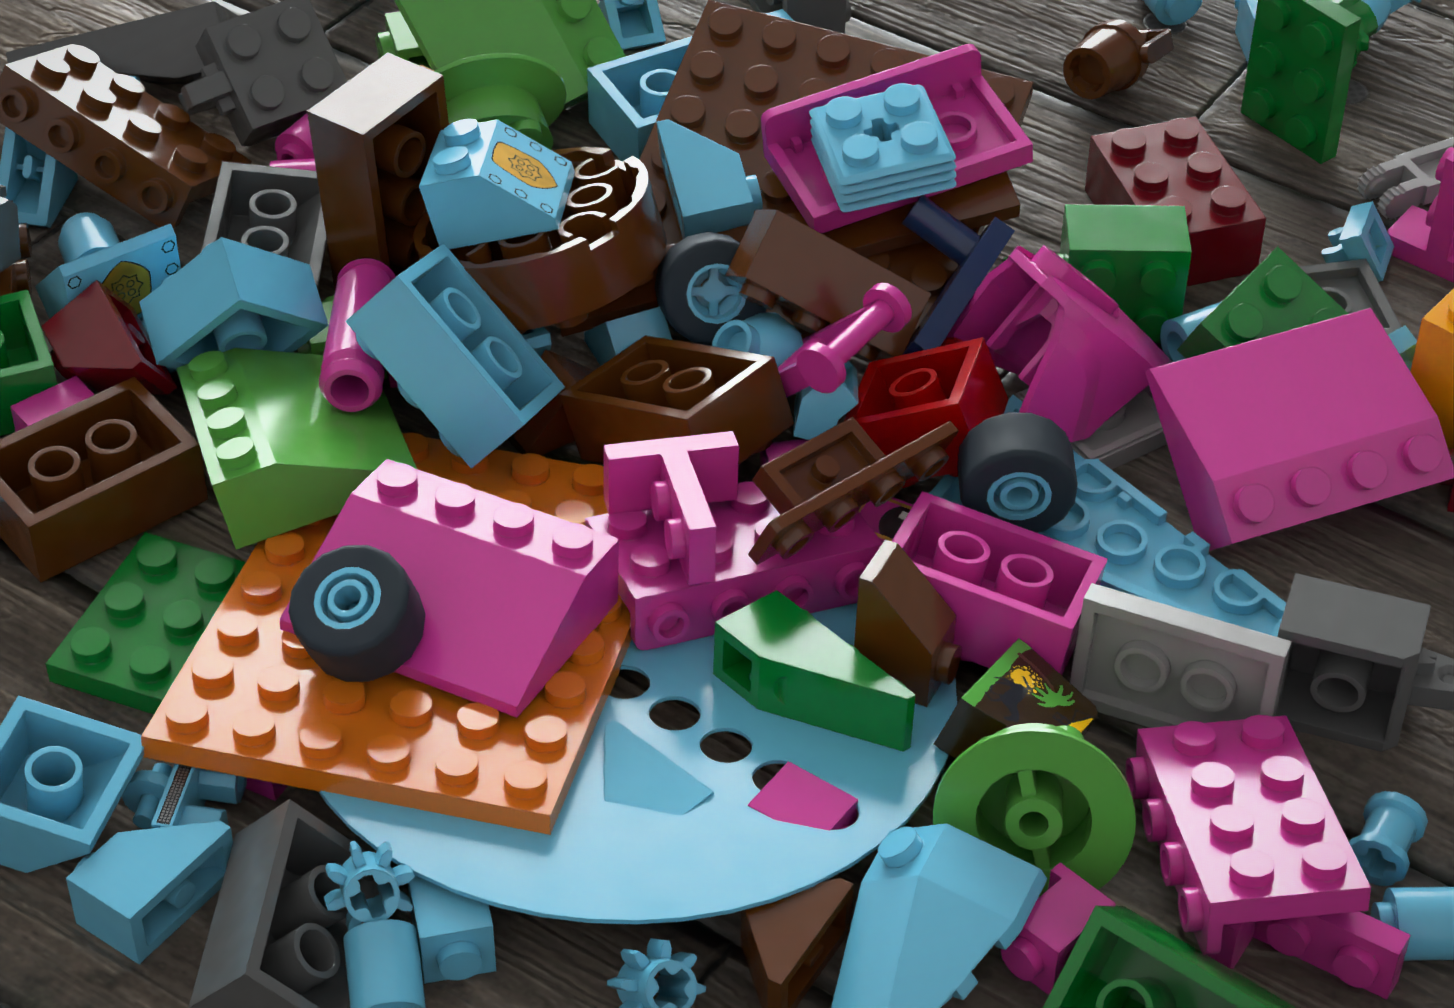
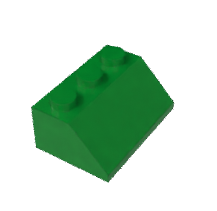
[1043,906,1296,1008]

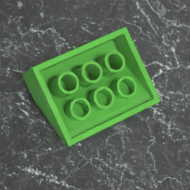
[394,0,626,111]
[176,348,417,550]

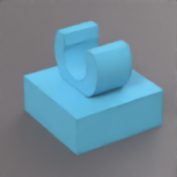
[1321,201,1394,282]

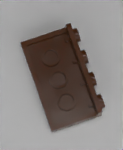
[0,44,252,228]

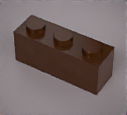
[725,210,931,363]

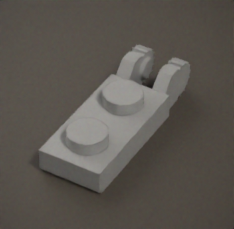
[1357,137,1454,220]

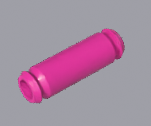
[319,258,396,412]

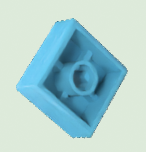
[809,83,957,213]

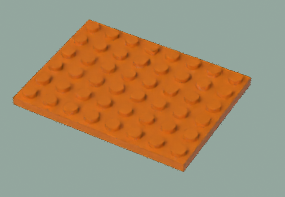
[141,432,632,835]

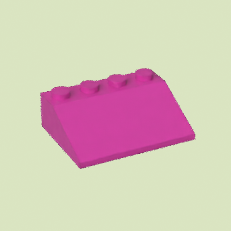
[1145,308,1454,551]
[280,459,619,718]

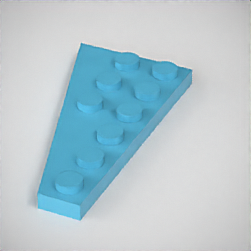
[929,395,1286,637]

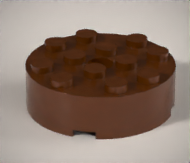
[413,147,667,334]

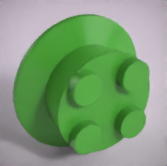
[434,53,567,150]
[933,723,1136,897]

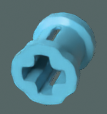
[1349,791,1428,886]

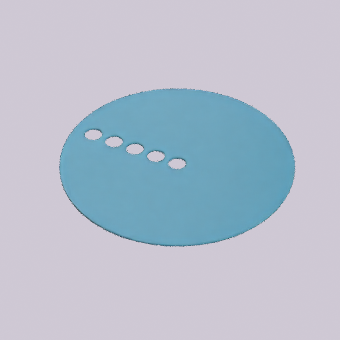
[318,603,957,924]

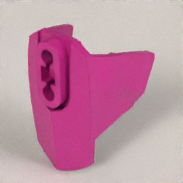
[946,245,1172,442]

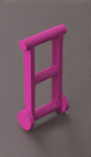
[778,283,912,397]

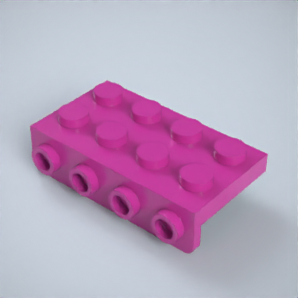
[761,44,1033,234]
[585,482,882,650]
[1125,715,1371,955]

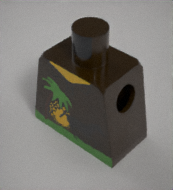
[934,639,1098,758]

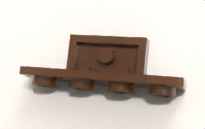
[748,417,959,565]

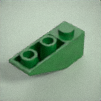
[713,590,916,751]

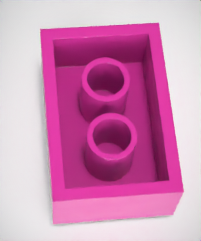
[892,491,1108,675]

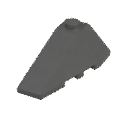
[6,1,238,85]

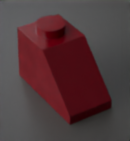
[41,280,177,395]

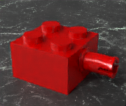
[844,337,1009,488]

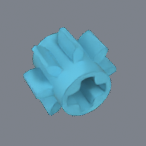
[324,840,415,931]
[607,938,706,1008]

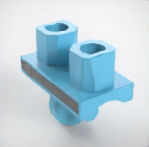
[122,763,247,829]

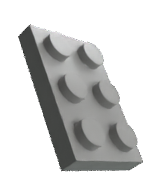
[1070,583,1292,728]

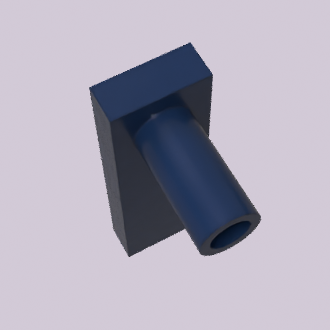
[901,195,1015,355]

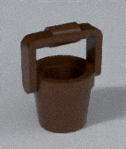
[1063,19,1174,100]

